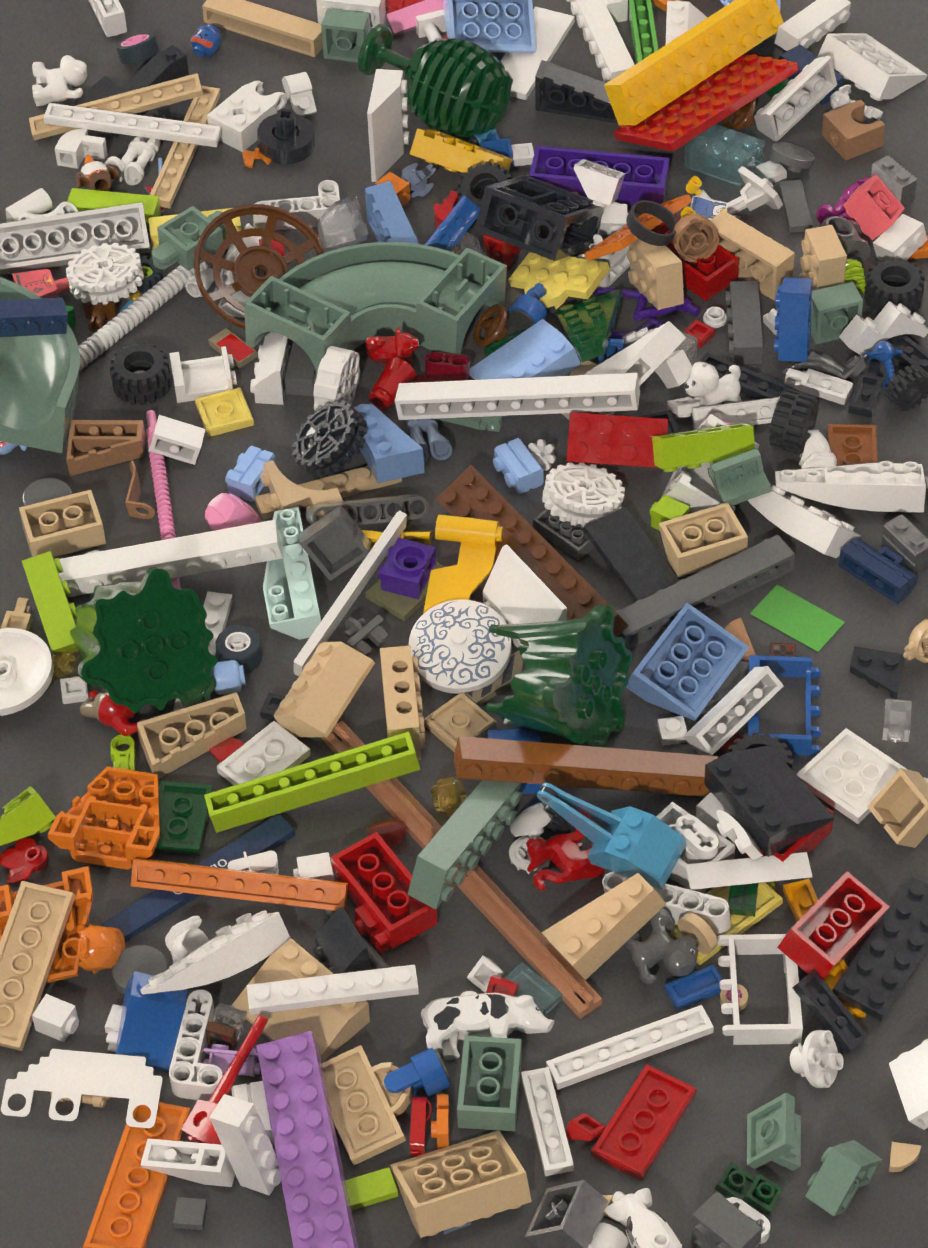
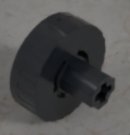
[257,108,315,164]

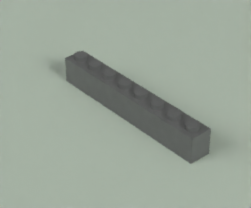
[616,535,795,650]

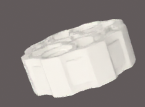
[313,346,360,410]

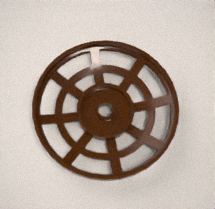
[193,204,327,333]

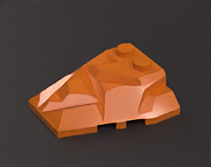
[48,767,160,870]
[0,866,94,983]

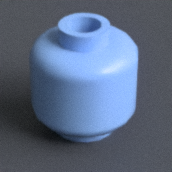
[210,660,246,695]

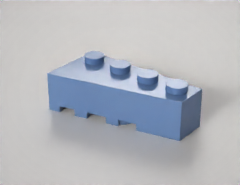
[365,181,419,244]
[354,403,425,483]

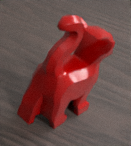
[366,328,419,365]
[526,828,606,891]

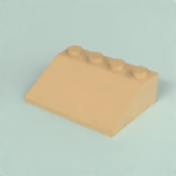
[232,939,370,1062]
[390,1130,532,1238]

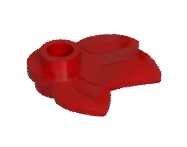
[0,837,49,884]

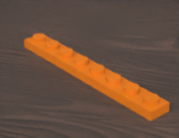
[131,858,348,911]

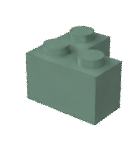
[805,1140,883,1216]

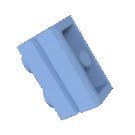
[493,438,544,495]
[225,446,276,502]

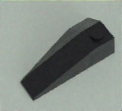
[122,45,189,92]

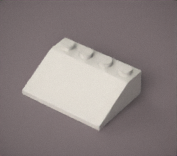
[817,33,928,101]
[367,69,410,182]
[482,544,567,648]

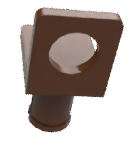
[83,298,122,333]

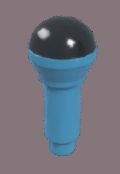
[468,129,497,146]

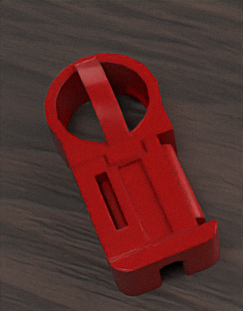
[410,1097,432,1156]

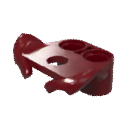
[411,352,470,383]

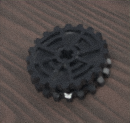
[292,399,367,478]

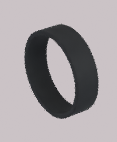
[626,200,678,246]

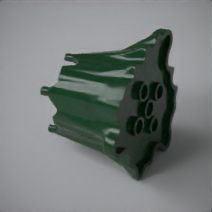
[70,567,217,713]
[486,604,633,747]

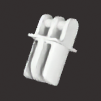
[228,850,279,875]

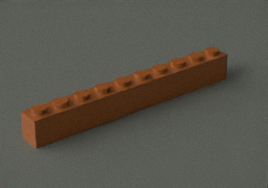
[454,736,718,797]

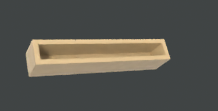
[202,0,323,57]

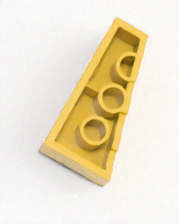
[410,128,512,173]

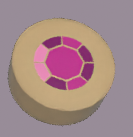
[720,984,748,1011]

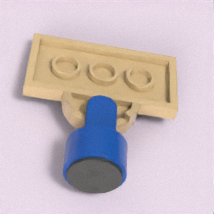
[322,1045,452,1166]

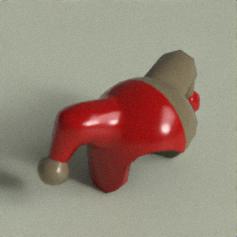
[80,690,145,737]

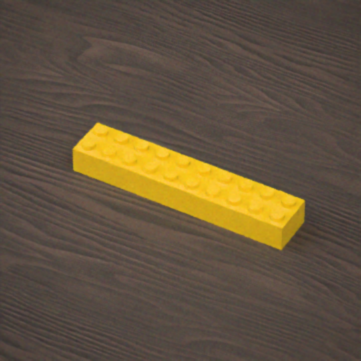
[604,0,784,125]

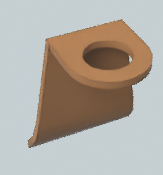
[125,460,155,519]

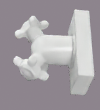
[578,234,630,288]

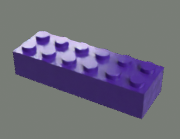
[529,146,669,206]

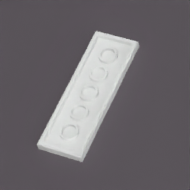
[500,6,575,100]

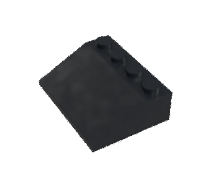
[704,746,834,857]

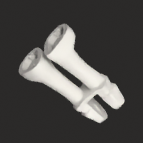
[105,136,160,185]

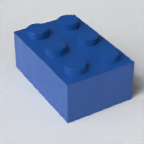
[774,278,813,362]

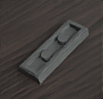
[779,179,813,233]

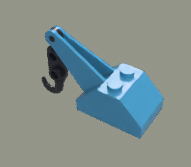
[537,783,686,890]

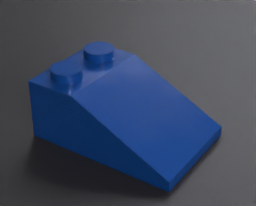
[115,971,187,1073]

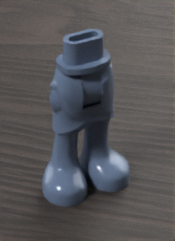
[405,419,452,464]

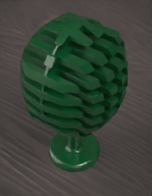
[358,24,513,137]

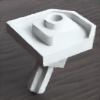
[727,166,783,215]

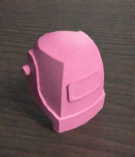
[205,493,263,531]

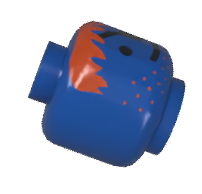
[190,24,222,57]

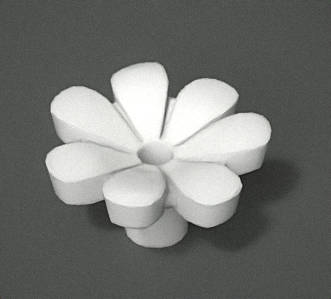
[528,439,556,471]

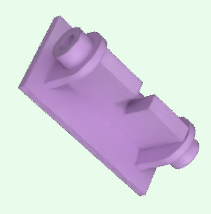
[203,1044,261,1077]

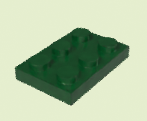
[154,781,214,856]

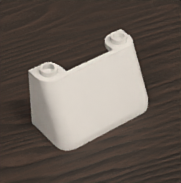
[661,414,759,513]

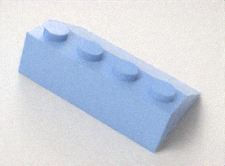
[443,0,536,53]
[469,319,581,418]

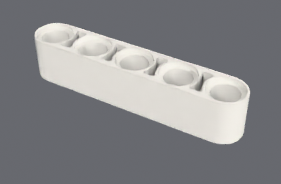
[602,872,731,934]

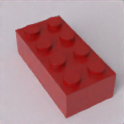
[651,215,739,301]
[566,412,668,469]
[331,832,437,950]
[777,871,890,980]

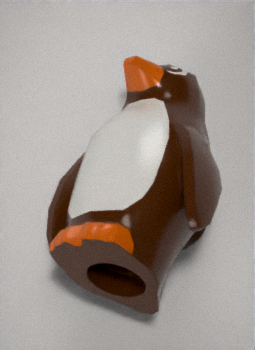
[76,154,119,191]

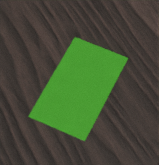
[750,585,845,652]

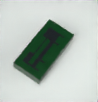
[728,883,759,917]

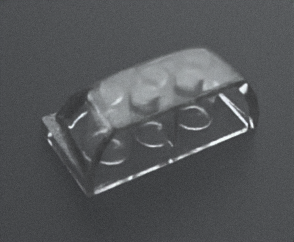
[317,195,370,253]

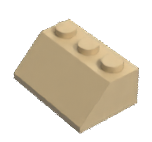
[659,503,748,578]

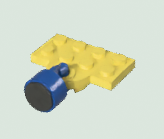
[507,252,610,332]

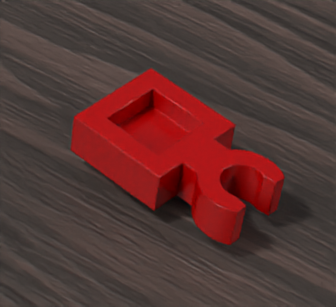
[353,904,390,954]

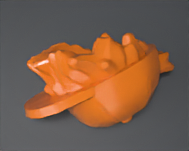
[78,924,125,974]

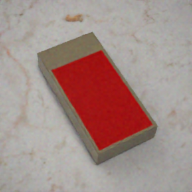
[208,328,257,369]

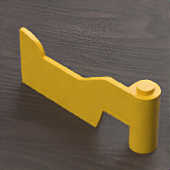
[423,514,503,614]

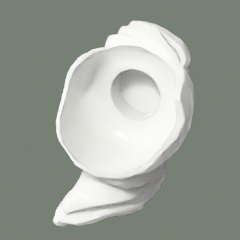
[799,430,837,469]
[165,916,209,964]

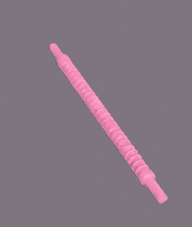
[146,410,181,589]

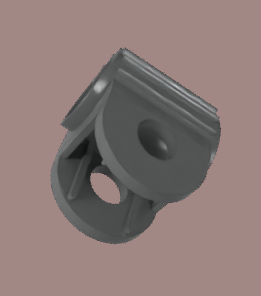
[821,216,871,264]

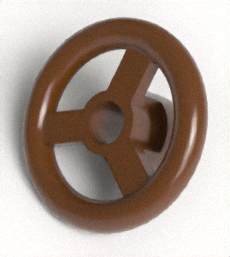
[722,99,756,133]
[473,305,508,347]

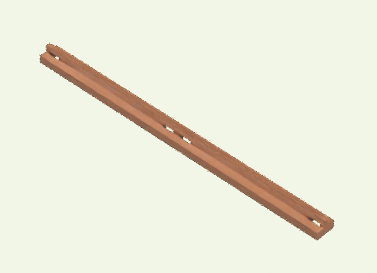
[322,720,602,1019]

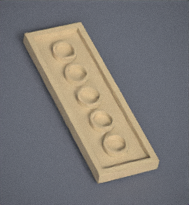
[0,881,75,1051]

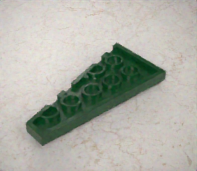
[555,288,623,362]

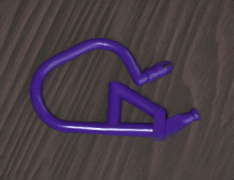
[591,287,701,339]

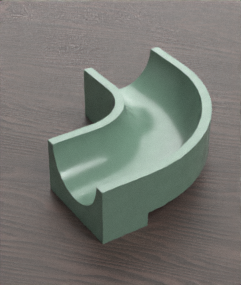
[244,242,507,375]
[0,277,80,453]

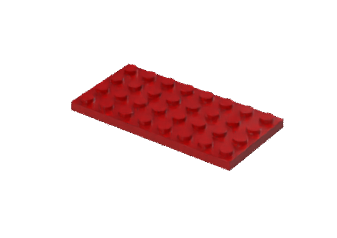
[614,54,799,151]

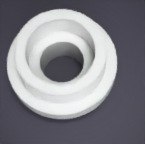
[703,307,726,328]

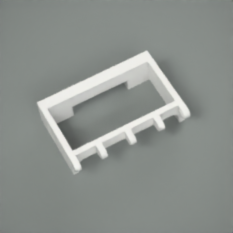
[717,934,803,1045]

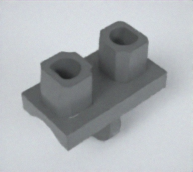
[343,614,389,657]

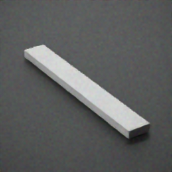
[44,103,221,147]
[294,510,407,676]

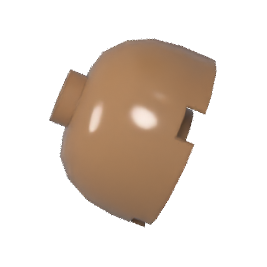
[672,214,719,262]

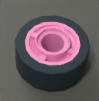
[116,33,159,64]

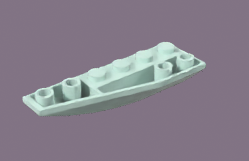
[263,507,321,640]

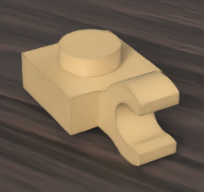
[0,597,32,631]

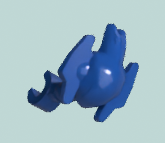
[864,341,902,389]

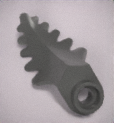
[783,351,867,380]

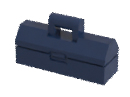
[839,538,918,605]

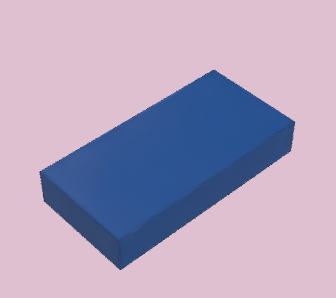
[664,964,724,1011]

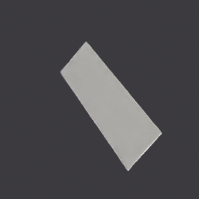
[685,852,812,890]

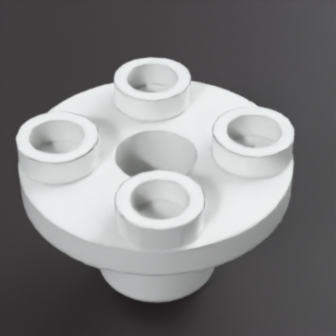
[790,1030,844,1088]

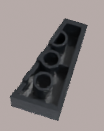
[535,60,618,123]

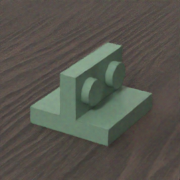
[708,448,772,506]
[747,1093,801,1171]

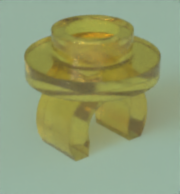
[52,652,77,677]

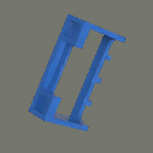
[747,655,821,756]

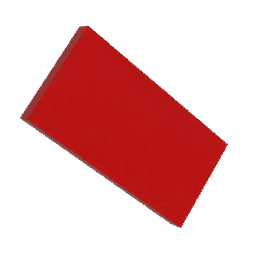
[591,1064,697,1181]

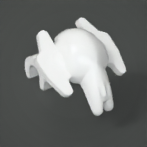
[830,85,883,120]

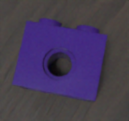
[378,537,436,600]

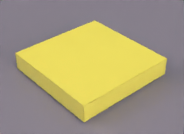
[195,387,254,437]

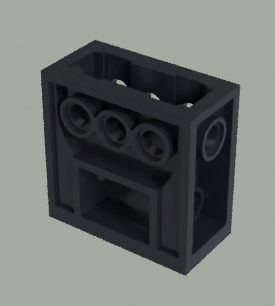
[474,175,604,261]

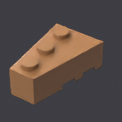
[66,420,146,476]

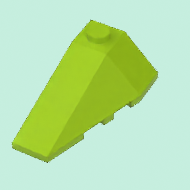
[0,786,56,846]

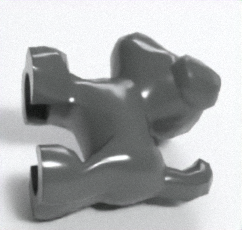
[623,909,699,984]

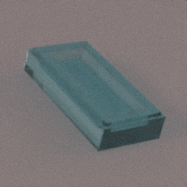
[504,962,562,1015]

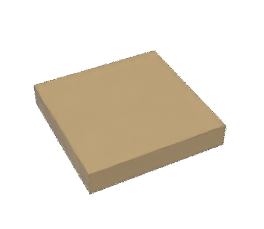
[424,692,497,752]

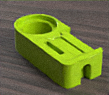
[111,735,136,771]

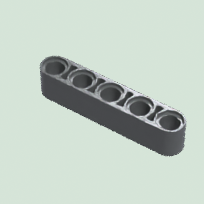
[306,494,429,526]

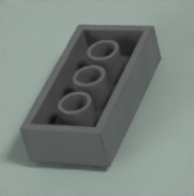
[533,509,595,561]

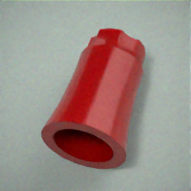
[369,357,416,411]

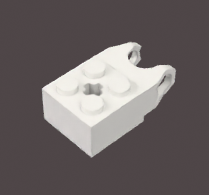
[207,81,287,152]

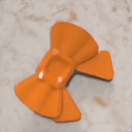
[242,148,272,169]

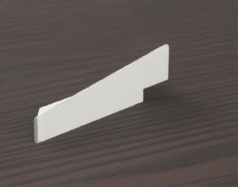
[214,223,261,318]

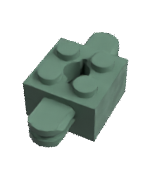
[152,206,227,271]

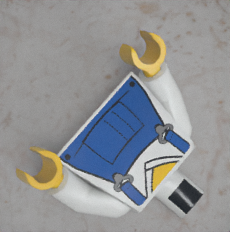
[680,176,740,220]

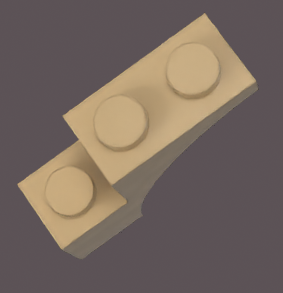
[260,460,346,521]

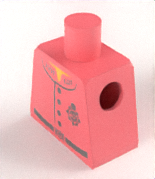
[12,269,70,298]

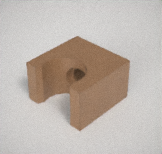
[822,99,885,161]

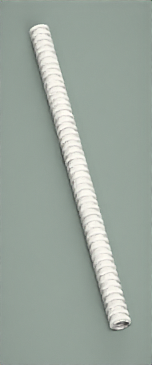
[78,261,212,372]

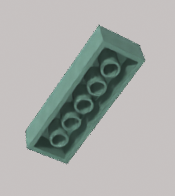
[407,780,522,909]

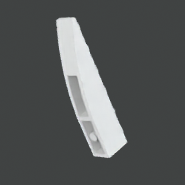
[562,321,686,420]
[775,461,926,512]
[748,485,861,558]
[140,910,291,995]

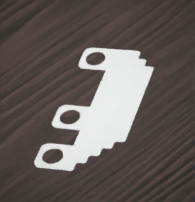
[1,1049,163,1128]

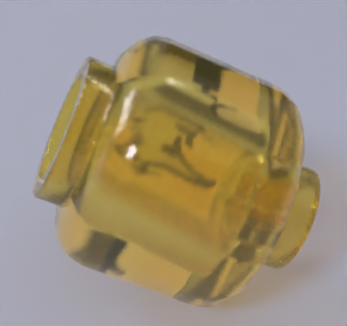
[431,776,467,817]

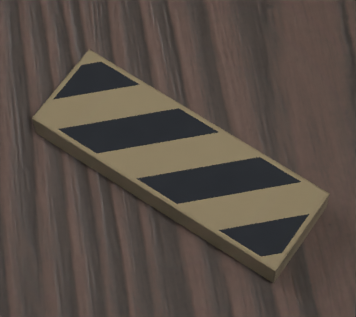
[464,650,526,706]

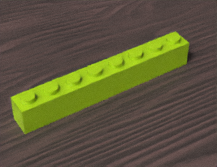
[204,732,420,833]

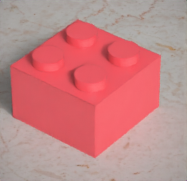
[843,174,905,240]

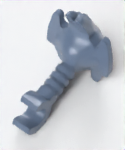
[400,163,436,198]

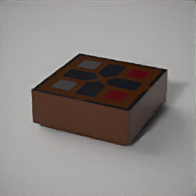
[770,643,796,657]
[205,1021,238,1051]

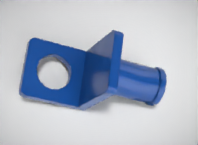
[480,132,514,170]

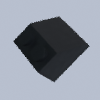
[313,907,370,974]

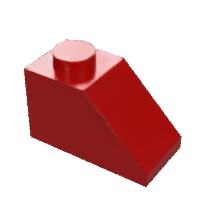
[483,234,521,270]

